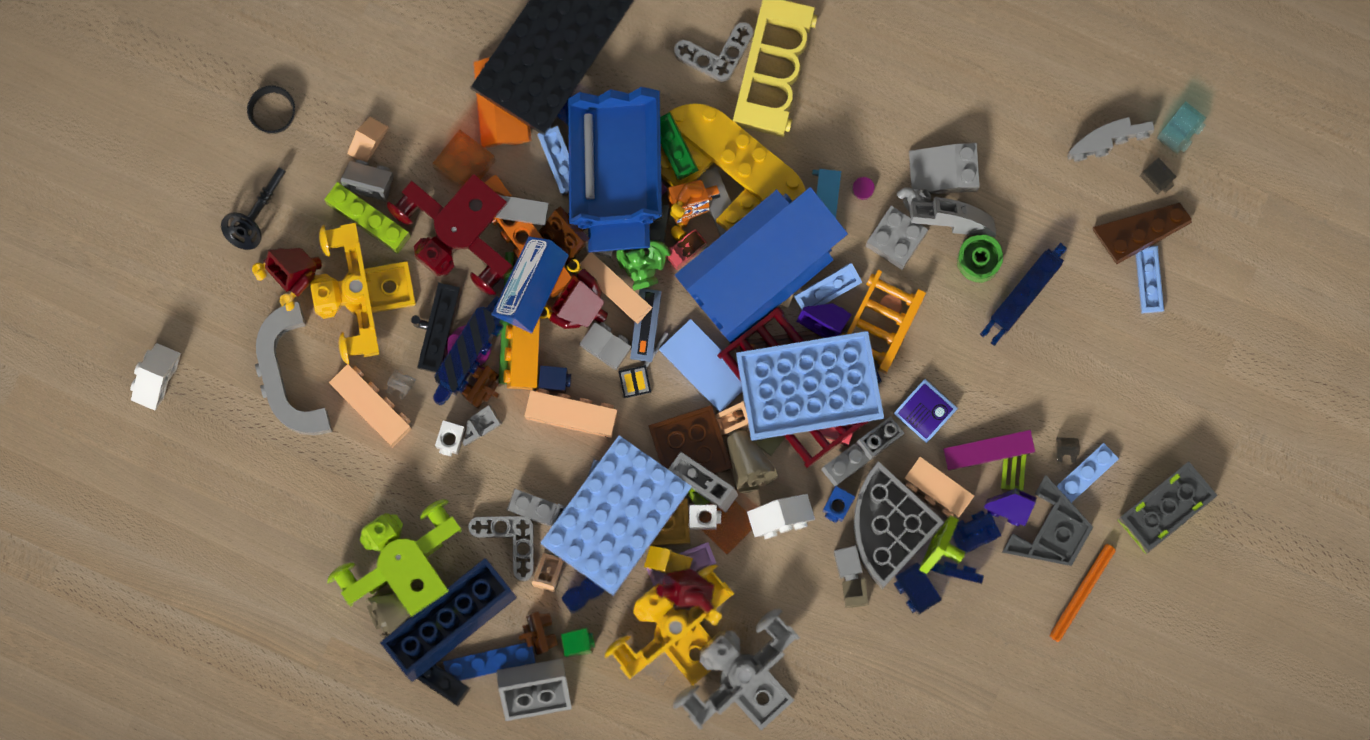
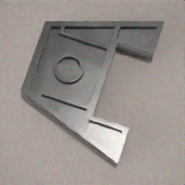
[1002,475,1093,566]

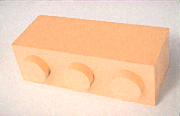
[903,457,974,519]

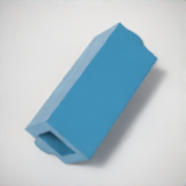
[812,169,841,218]

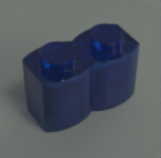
[561,577,606,614]

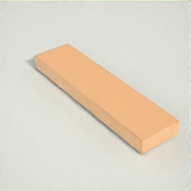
[576,252,652,324]

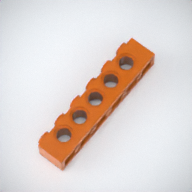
[484,174,572,298]

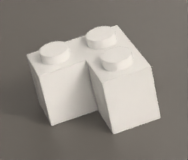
[130,343,181,410]
[747,494,815,539]

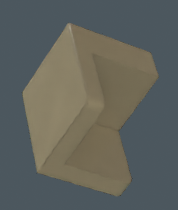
[842,578,868,608]

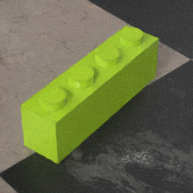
[324,182,411,254]

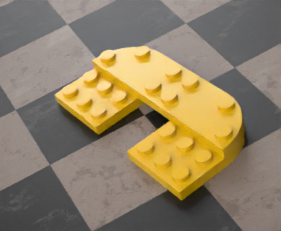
[661,104,806,231]

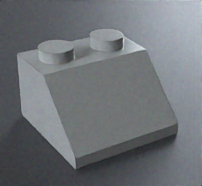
[340,160,394,202]

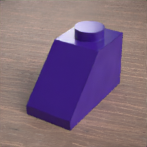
[796,303,852,338]

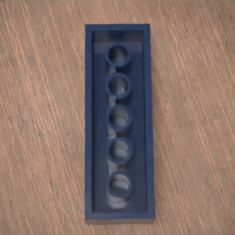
[380,558,517,682]

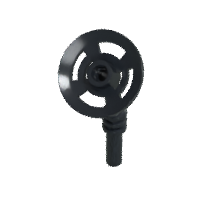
[221,167,286,250]

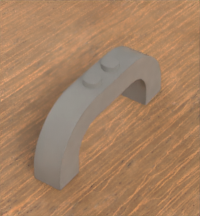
[255,302,332,436]

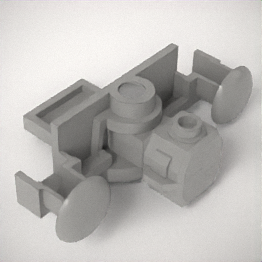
[673,609,800,730]

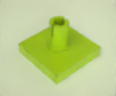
[919,515,966,574]

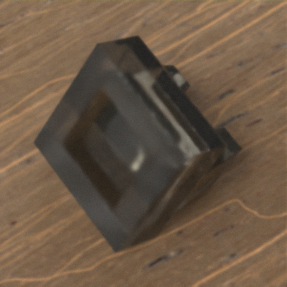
[1055,437,1080,463]

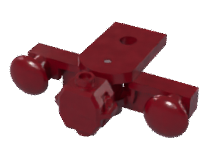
[387,174,513,295]

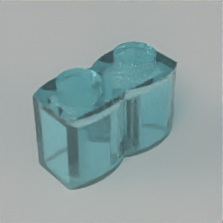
[1157,101,1206,154]

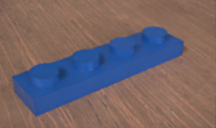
[443,642,536,681]

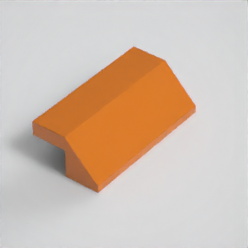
[474,57,532,148]

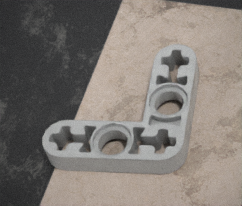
[674,23,753,82]
[468,516,534,582]

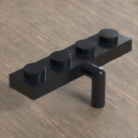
[411,283,460,374]

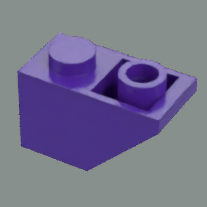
[984,489,1037,526]

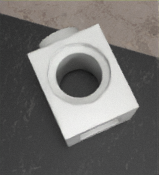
[435,420,466,456]
[689,505,721,530]

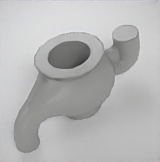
[897,187,933,212]

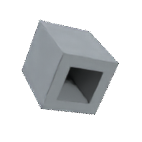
[833,546,862,581]

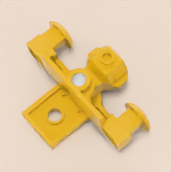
[310,223,415,364]

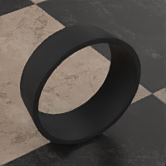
[247,86,295,134]

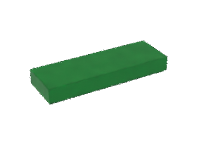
[660,112,699,180]

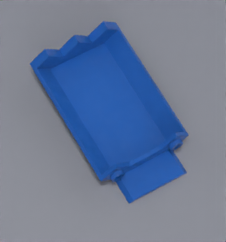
[568,87,662,252]
[675,187,848,344]

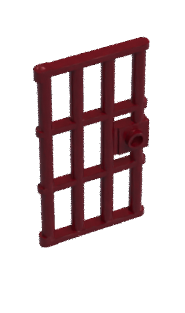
[717,307,869,468]

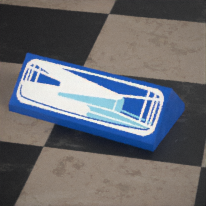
[492,237,569,334]

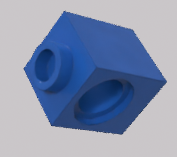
[822,486,856,523]

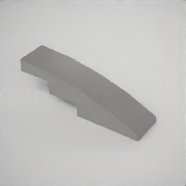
[697,167,731,236]

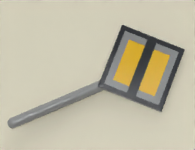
[618,332,669,399]

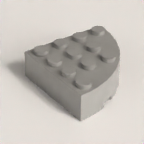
[853,461,944,589]

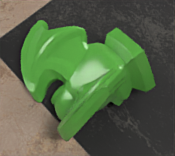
[616,240,671,291]

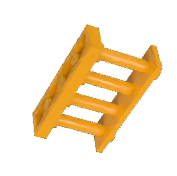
[841,270,926,374]

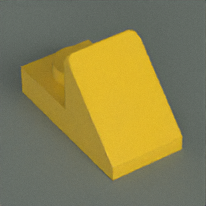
[644,546,693,574]

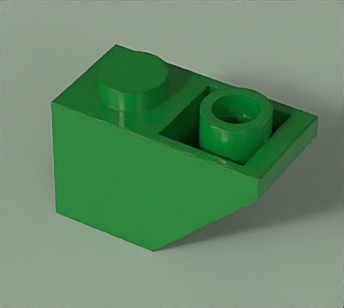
[561,628,595,658]

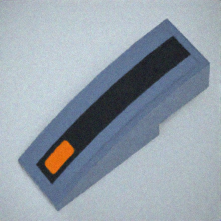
[630,289,662,362]

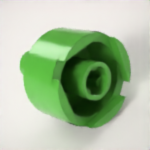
[957,235,1003,283]

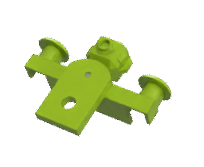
[327,499,462,617]

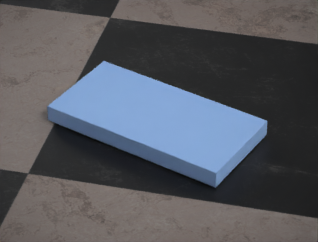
[659,319,743,412]

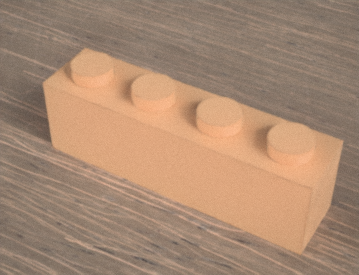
[329,364,411,448]
[525,388,618,438]

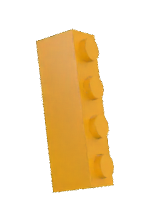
[503,318,540,390]

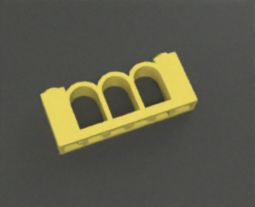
[733,0,818,137]

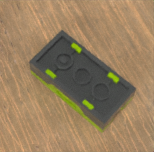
[1117,461,1218,554]

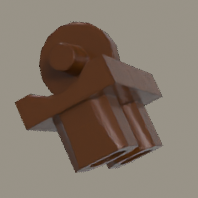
[460,365,499,408]
[518,612,558,655]

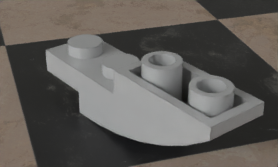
[1067,117,1154,162]
[909,197,996,237]
[821,416,904,486]
[507,489,566,527]

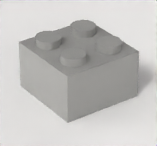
[866,206,928,270]

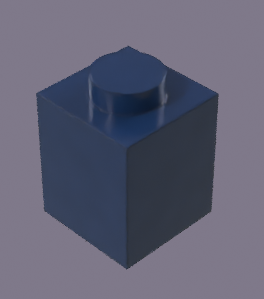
[538,366,571,393]

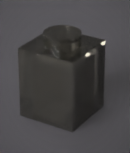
[1140,158,1177,195]

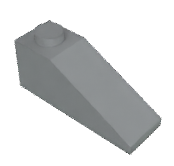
[668,452,738,513]

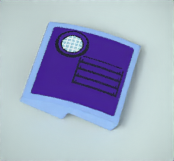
[894,379,958,443]

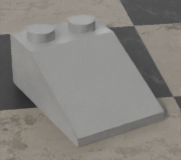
[909,143,980,194]

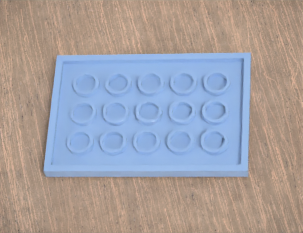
[736,331,884,441]
[540,435,692,596]

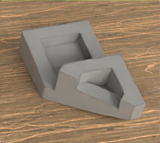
[463,405,502,446]

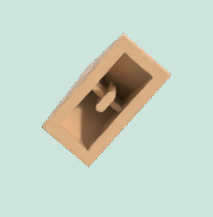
[347,116,389,162]
[715,401,749,436]
[532,553,564,592]

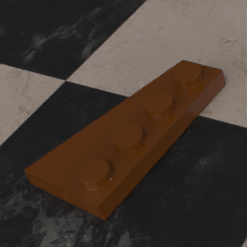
[1093,203,1192,265]

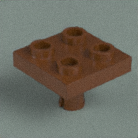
[539,206,589,265]

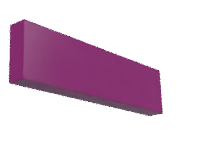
[944,430,1036,471]

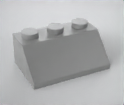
[496,658,572,721]

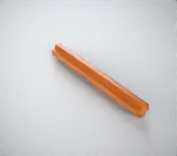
[1049,544,1116,642]

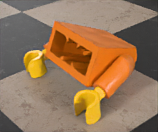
[668,180,720,242]

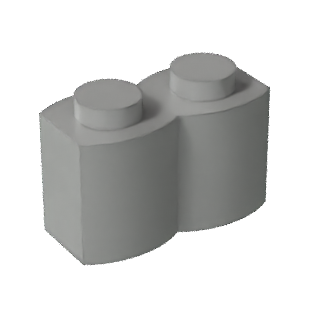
[580,322,631,370]

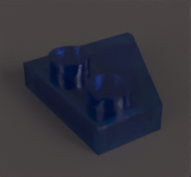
[931,561,984,584]

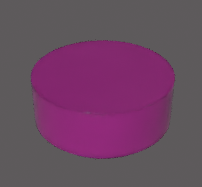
[852,177,875,200]

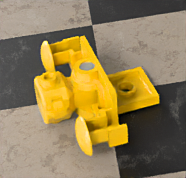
[604,564,734,685]

